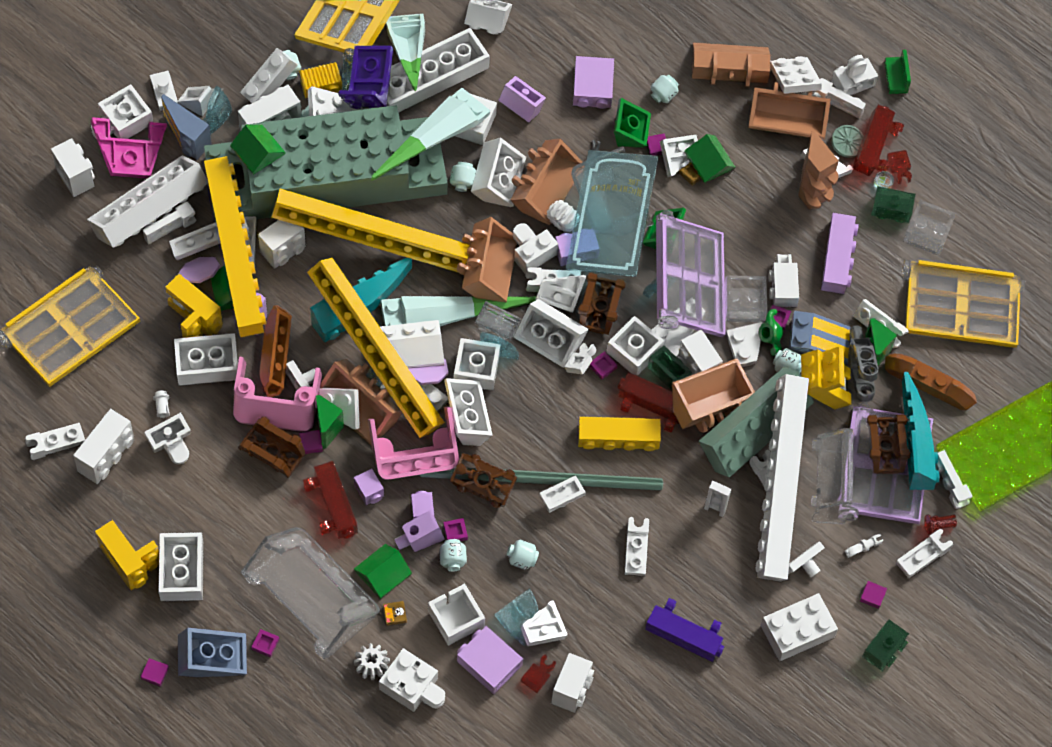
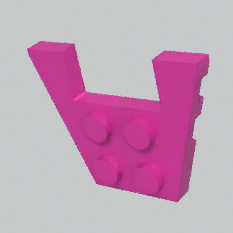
[91,117,167,179]

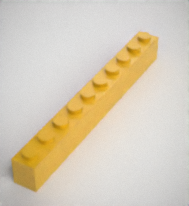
[204,156,266,337]
[272,189,470,272]
[307,258,445,438]

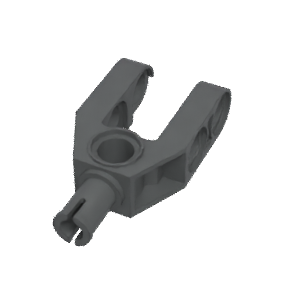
[849,326,878,402]

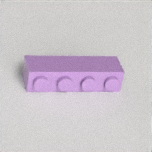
[821,213,858,294]

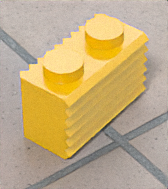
[299,62,343,98]

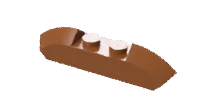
[260,305,292,397]
[885,353,977,410]

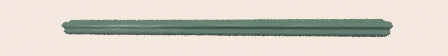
[420,467,663,490]

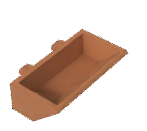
[692,43,770,87]
[748,82,831,140]
[798,131,839,209]
[510,139,585,225]
[457,217,517,303]
[672,358,755,433]
[320,359,402,446]

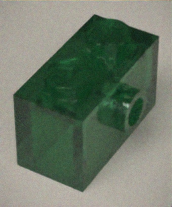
[871,186,916,223]
[648,345,692,391]
[862,619,909,672]

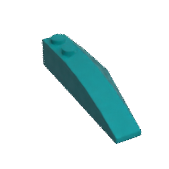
[310,258,412,342]
[901,372,939,490]

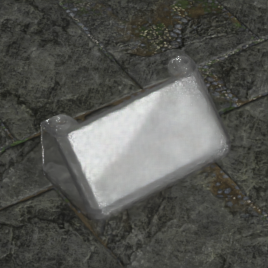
[240,527,380,659]

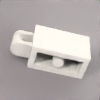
[768,254,799,307]

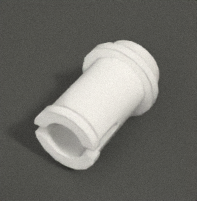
[153,391,170,418]

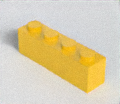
[578,417,661,451]

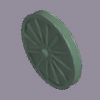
[831,125,866,158]

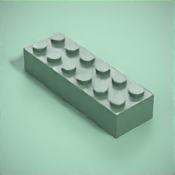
[699,367,814,477]

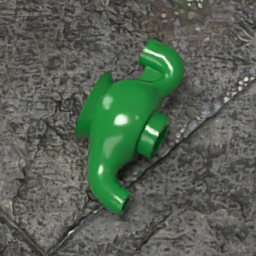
[758,309,783,356]

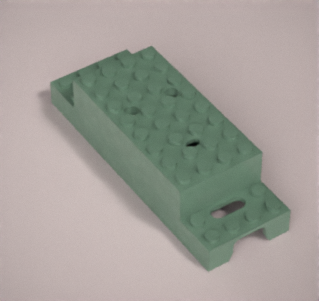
[204,105,448,223]

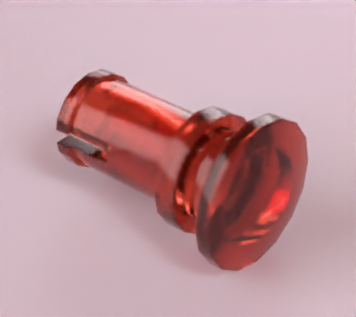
[924,514,957,535]

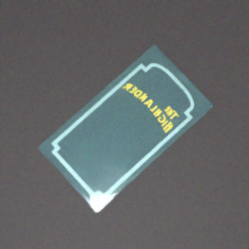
[566,150,658,277]

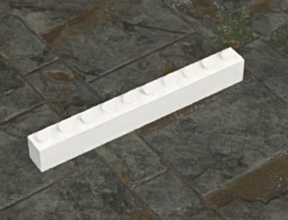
[756,374,809,582]

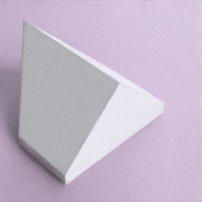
[178,86,224,117]

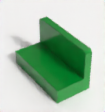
[884,50,911,94]

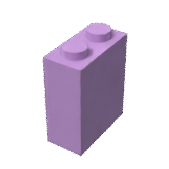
[573,56,614,109]
[457,626,523,694]

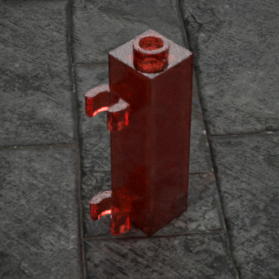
[852,104,904,176]
[617,372,680,433]
[303,461,358,539]

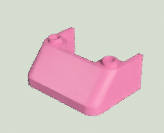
[233,357,322,432]
[368,407,459,479]

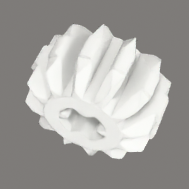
[547,200,580,233]
[354,643,390,680]

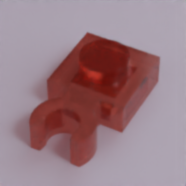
[887,150,912,184]
[521,654,556,694]

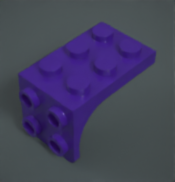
[338,46,393,109]

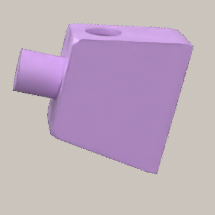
[394,510,445,552]

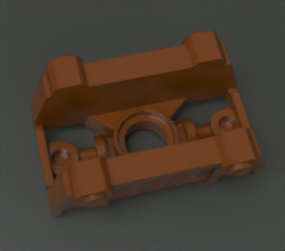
[578,272,626,335]
[866,414,911,474]
[238,416,305,478]
[450,453,518,508]

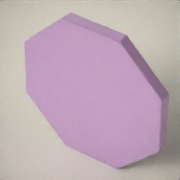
[178,257,220,283]
[408,359,448,385]

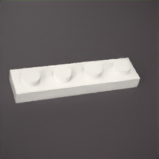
[169,216,250,260]

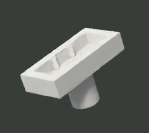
[150,71,178,111]
[286,361,315,390]
[539,475,586,513]
[788,541,824,577]

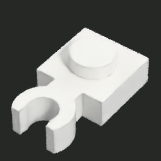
[564,343,596,375]

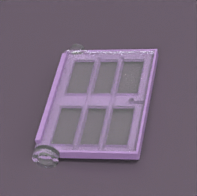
[656,210,726,337]
[838,402,933,524]

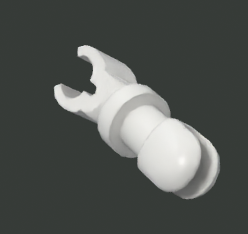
[845,534,883,558]

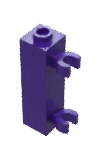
[645,598,725,662]

